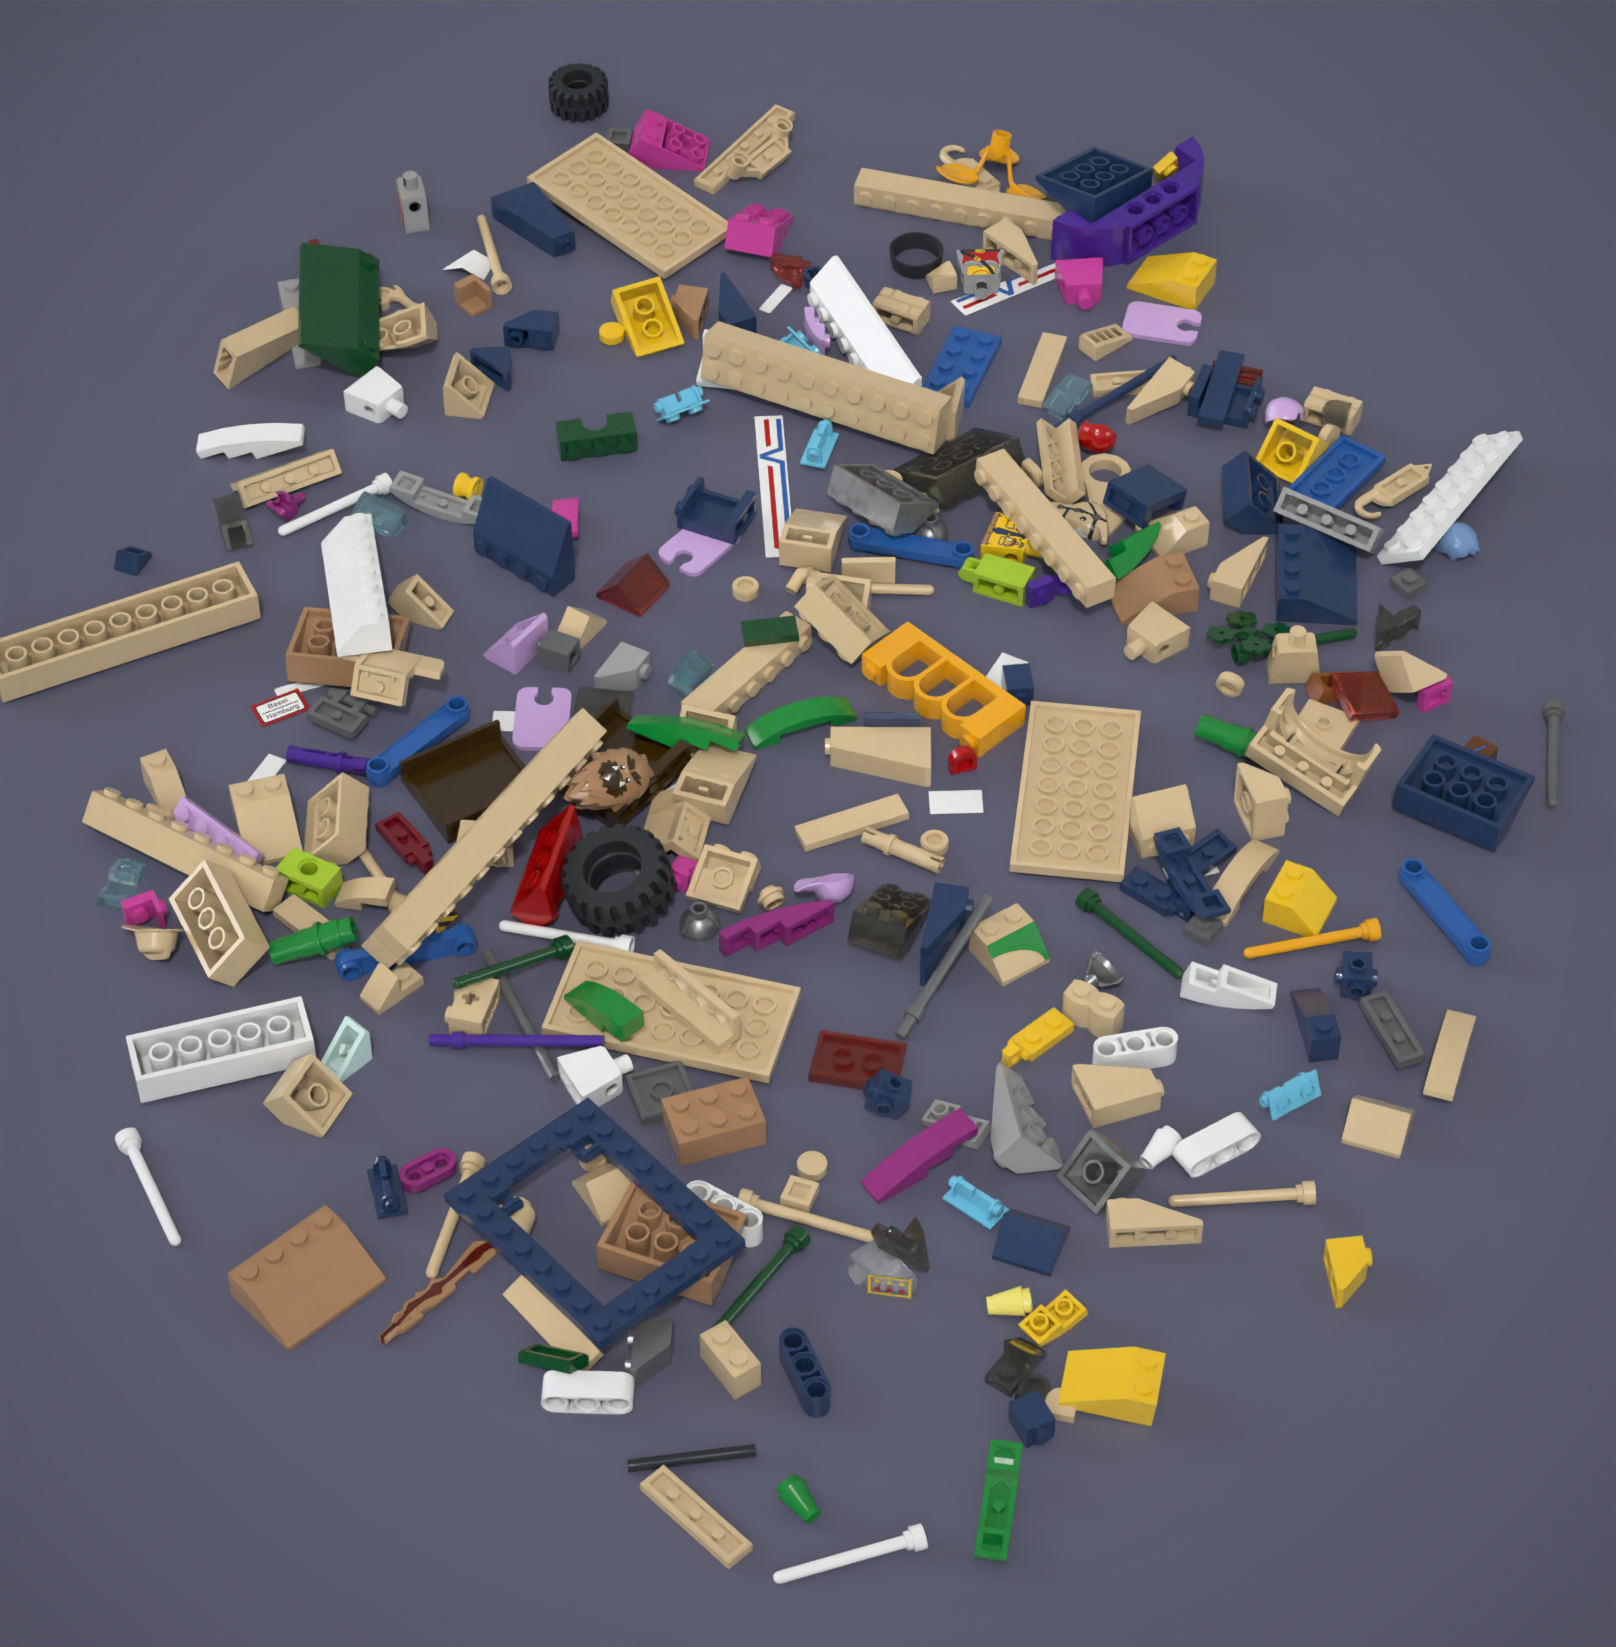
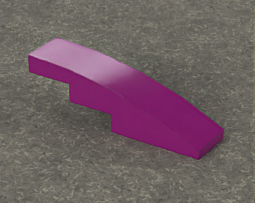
[719,900,834,958]
[861,1108,978,1204]

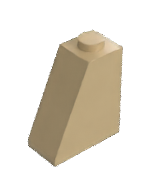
[1071,1064,1164,1128]

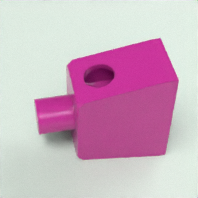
[1055,257,1103,310]

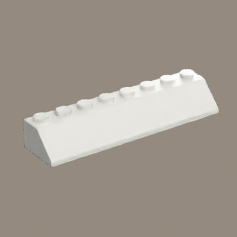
[807,255,922,387]
[321,513,392,657]

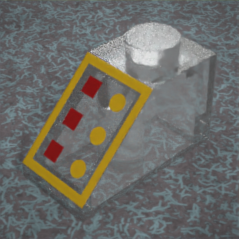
[848,1236,917,1298]

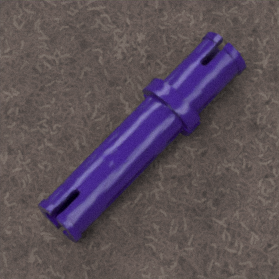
[286,745,370,776]

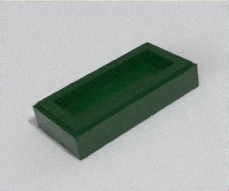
[741,615,799,647]
[518,1343,588,1374]

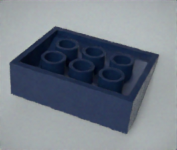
[1036,146,1153,224]
[473,476,575,597]
[1276,524,1357,625]
[1392,734,1535,852]

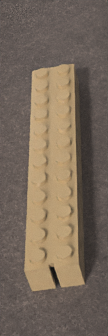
[361,708,607,968]

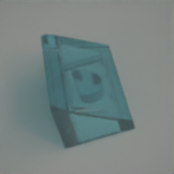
[350,491,407,539]

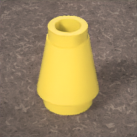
[986,1286,1033,1317]

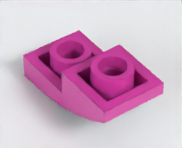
[552,498,580,539]

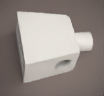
[343,366,408,423]
[557,1046,633,1107]

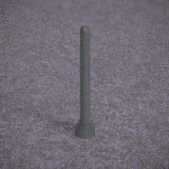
[1543,699,1566,808]

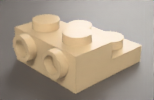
[686,844,761,914]

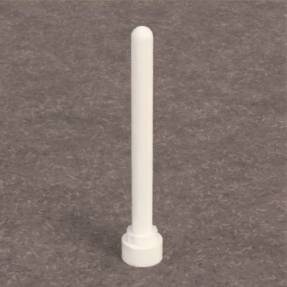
[278,473,392,536]
[499,920,635,952]
[115,1127,181,1246]
[773,1523,928,1584]

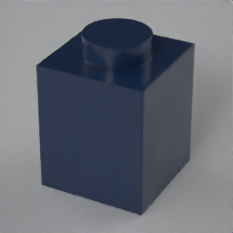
[1001,663,1034,706]
[1008,1390,1056,1448]

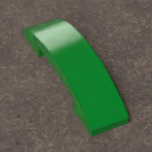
[745,696,857,751]
[974,1439,1023,1562]

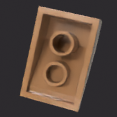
[1109,552,1200,626]

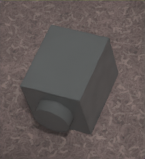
[536,629,581,675]

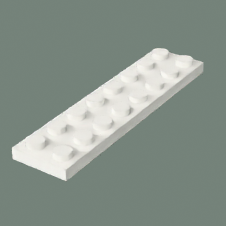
[1377,431,1523,565]

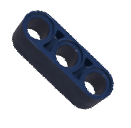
[779,1327,831,1418]

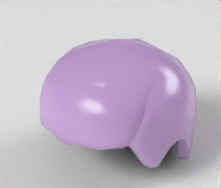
[1264,397,1305,424]

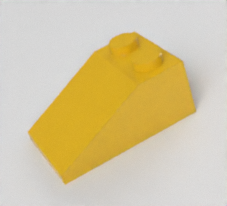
[1127,252,1217,310]
[611,276,685,359]
[1058,1347,1166,1426]

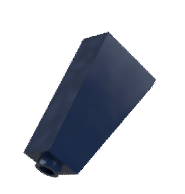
[490,182,576,258]

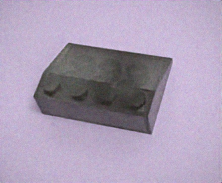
[893,427,1025,509]

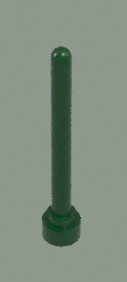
[1231,628,1357,665]
[1075,887,1184,979]
[451,935,574,989]
[713,1225,811,1327]

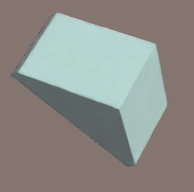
[321,1016,373,1082]

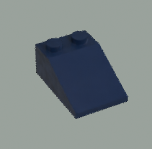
[920,882,974,986]

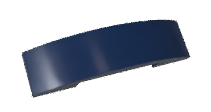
[1153,827,1231,920]

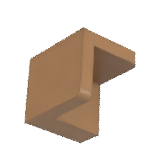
[453,273,493,317]

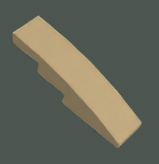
[1423,1009,1476,1101]

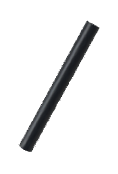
[627,1444,756,1472]

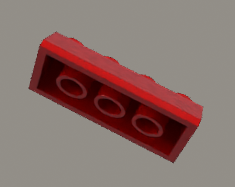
[509,804,582,926]

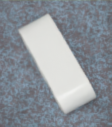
[1092,1027,1178,1069]
[1172,1112,1261,1178]
[686,1180,763,1247]
[541,1370,635,1414]

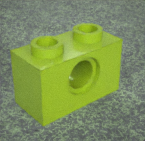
[276,847,343,909]

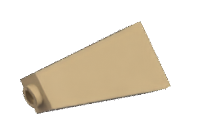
[213,306,299,390]
[825,727,931,787]

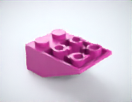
[628,109,710,172]
[725,204,794,257]

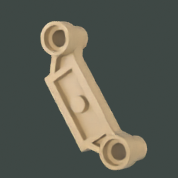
[727,116,793,180]

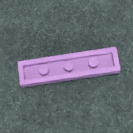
[173,796,265,864]

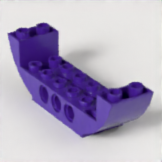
[1051,137,1204,267]

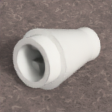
[1139,1125,1182,1170]

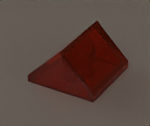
[596,553,671,618]

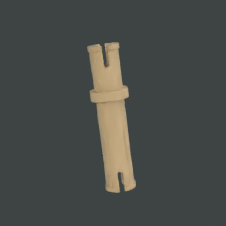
[861,826,945,874]

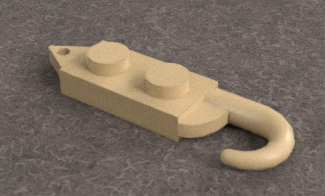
[939,145,1001,192]
[1354,463,1432,519]

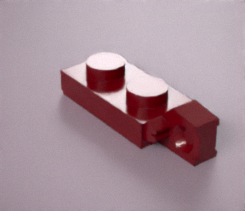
[375,811,434,876]

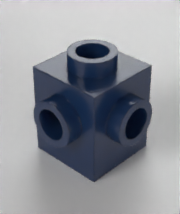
[1335,951,1378,998]
[863,1069,913,1120]

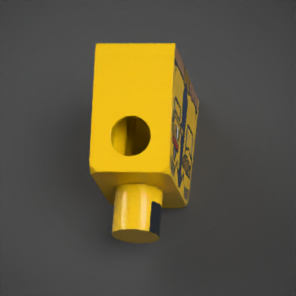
[980,512,1043,564]

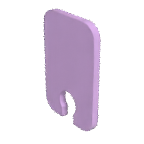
[1122,301,1202,346]
[658,529,741,577]
[512,687,572,751]

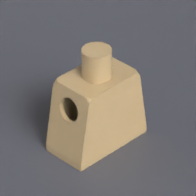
[1123,601,1190,663]
[1266,625,1320,684]

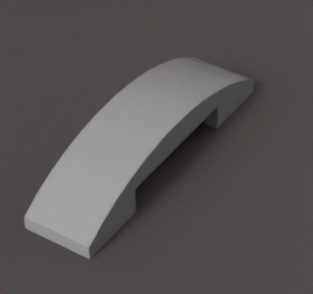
[389,470,482,524]

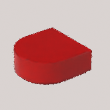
[948,746,978,775]

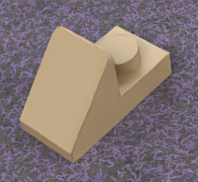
[360,961,424,1015]

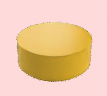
[599,322,625,345]

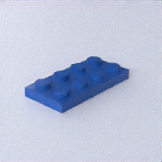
[922,325,1002,408]
[1288,434,1386,510]

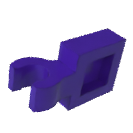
[1025,574,1072,609]

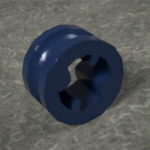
[803,266,822,289]

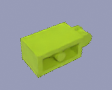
[958,553,1035,607]

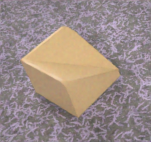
[926,261,957,294]

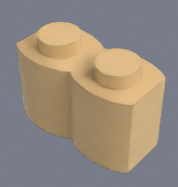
[1062,979,1125,1038]

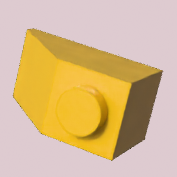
[1323,1236,1372,1308]

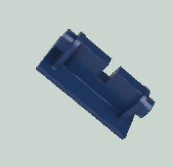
[367,1155,408,1219]

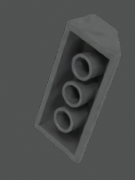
[827,464,939,536]

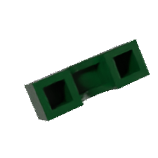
[555,412,638,461]

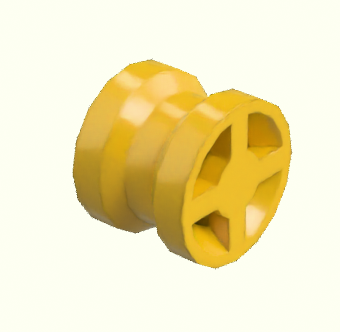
[453,472,483,500]

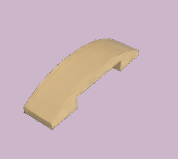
[1213,839,1280,927]

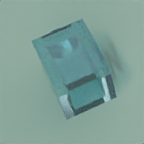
[667,649,714,697]

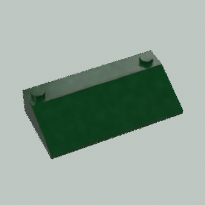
[298,242,379,378]

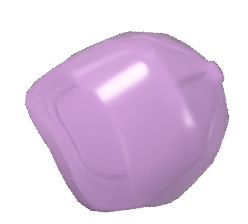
[794,873,854,903]

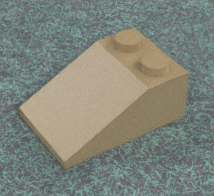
[229,774,303,865]

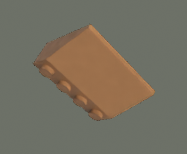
[285,607,411,687]
[596,1182,748,1306]
[227,1205,387,1351]

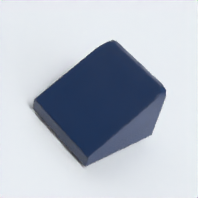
[114,546,152,576]

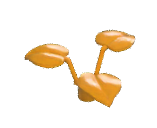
[936,130,1048,200]

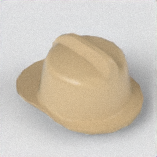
[121,925,184,960]

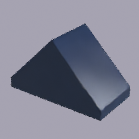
[470,346,511,392]

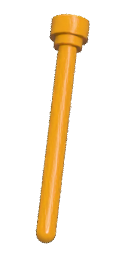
[1243,917,1381,959]

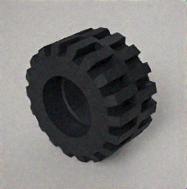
[548,63,609,123]

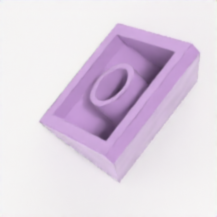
[483,612,548,675]

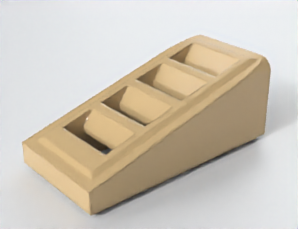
[1078,324,1133,362]

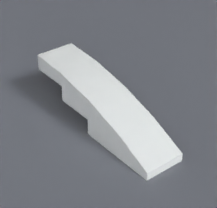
[196,423,305,459]

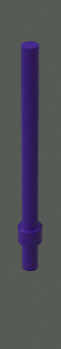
[429,1031,605,1049]

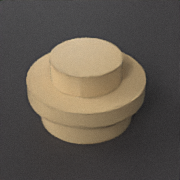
[757,885,785,911]

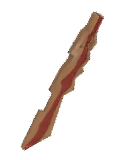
[378,1240,498,1345]

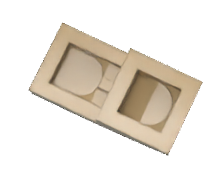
[334,877,396,911]

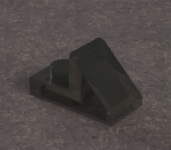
[213,493,253,551]
[1374,604,1421,651]
[871,1217,930,1273]
[985,1337,1047,1398]

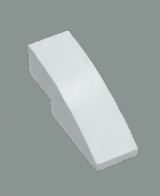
[1180,961,1277,1010]

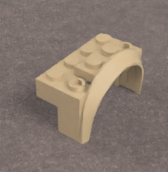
[1245,688,1382,816]

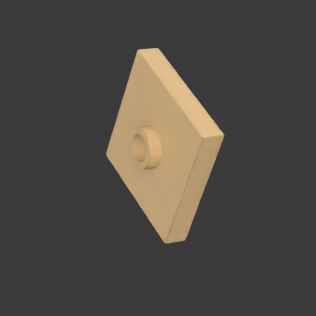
[1287,699,1360,750]

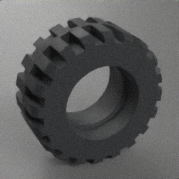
[560,824,676,936]

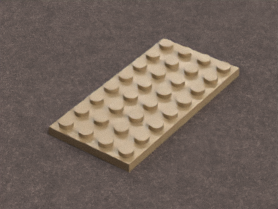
[527,132,728,279]
[1009,701,1141,882]
[541,941,801,1084]

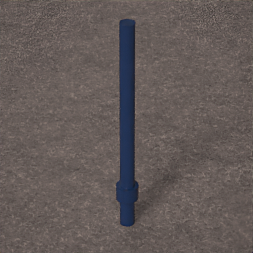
[1053,355,1178,428]

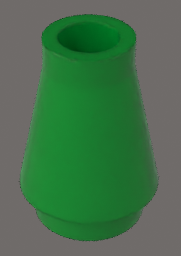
[776,1474,821,1524]

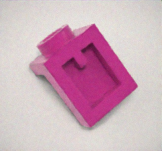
[1416,666,1453,713]
[671,855,698,893]
[120,890,168,928]

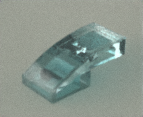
[1042,373,1093,420]
[97,857,146,910]

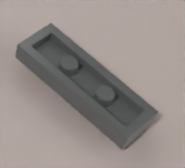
[1359,990,1426,1069]

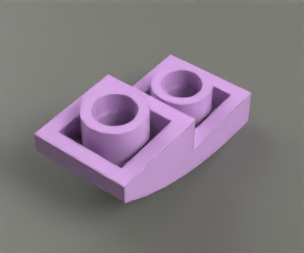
[804,307,830,355]

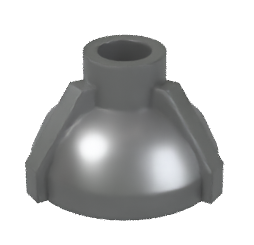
[909,513,948,541]
[679,901,721,942]
[1082,949,1125,988]

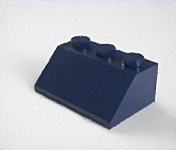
[1222,450,1283,535]

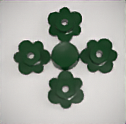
[1206,611,1291,655]

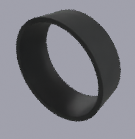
[889,232,944,279]

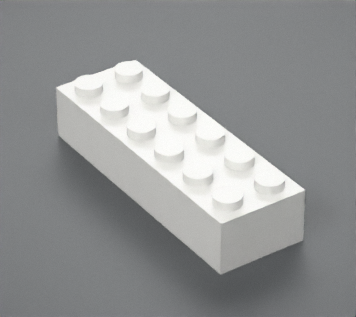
[126,996,316,1103]

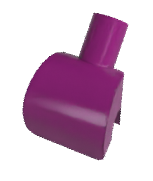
[266,491,305,521]

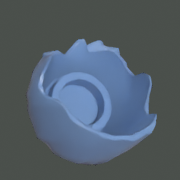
[1435,522,1480,561]

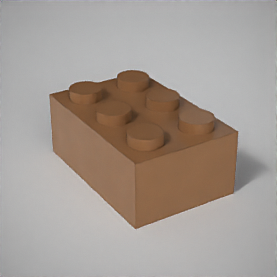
[661,1076,766,1166]

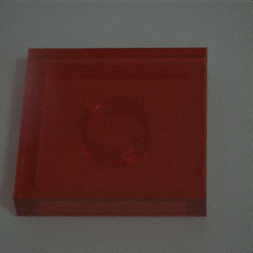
[1328,671,1399,721]

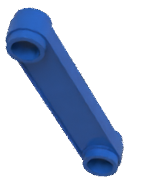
[848,523,975,570]
[366,696,470,788]
[1399,858,1491,967]
[335,924,477,981]

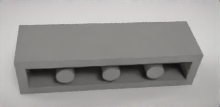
[1273,487,1385,554]

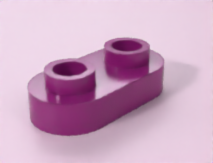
[399,1148,457,1193]

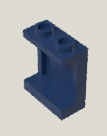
[1188,364,1265,429]
[1103,464,1188,529]
[674,477,757,545]

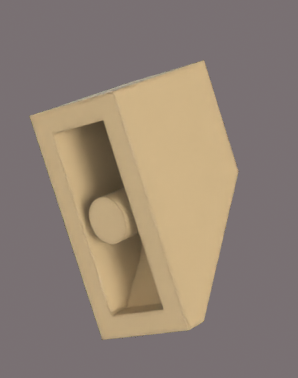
[387,574,454,630]
[140,749,186,813]

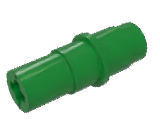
[1195,714,1257,760]
[268,916,359,965]

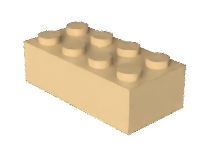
[169,859,270,987]

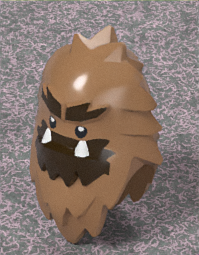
[564,747,654,813]

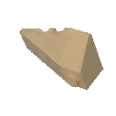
[379,302,438,351]

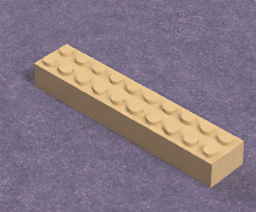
[700,321,952,454]
[0,561,261,703]

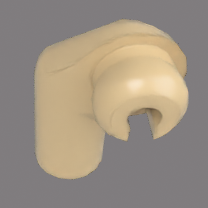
[785,567,820,595]

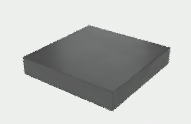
[625,1061,693,1126]

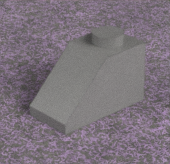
[594,641,652,697]

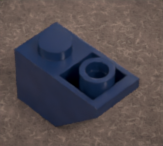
[503,310,560,351]

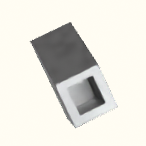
[625,1317,674,1388]

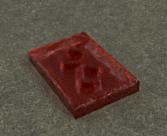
[808,1030,907,1090]

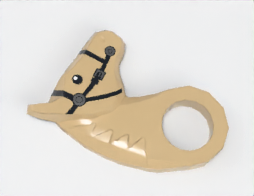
[1051,453,1131,545]

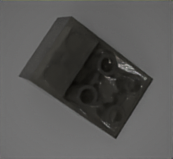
[847,884,931,959]

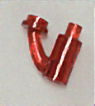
[770,253,812,290]

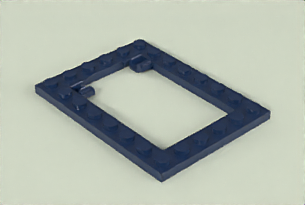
[444,1098,746,1350]

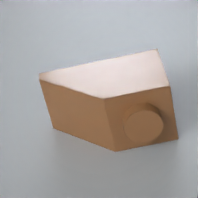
[670,285,709,340]

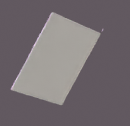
[442,250,491,280]

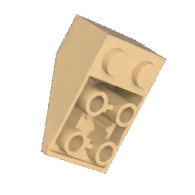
[779,508,848,573]
[672,744,757,825]

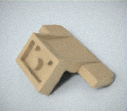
[338,649,445,707]
[632,788,711,875]

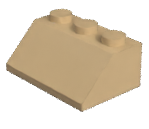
[794,575,890,664]
[304,772,369,865]

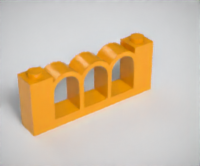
[862,622,1026,758]

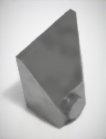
[1056,1129,1148,1215]

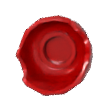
[1078,420,1117,454]

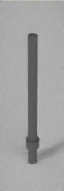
[895,893,994,1040]
[481,949,560,1083]

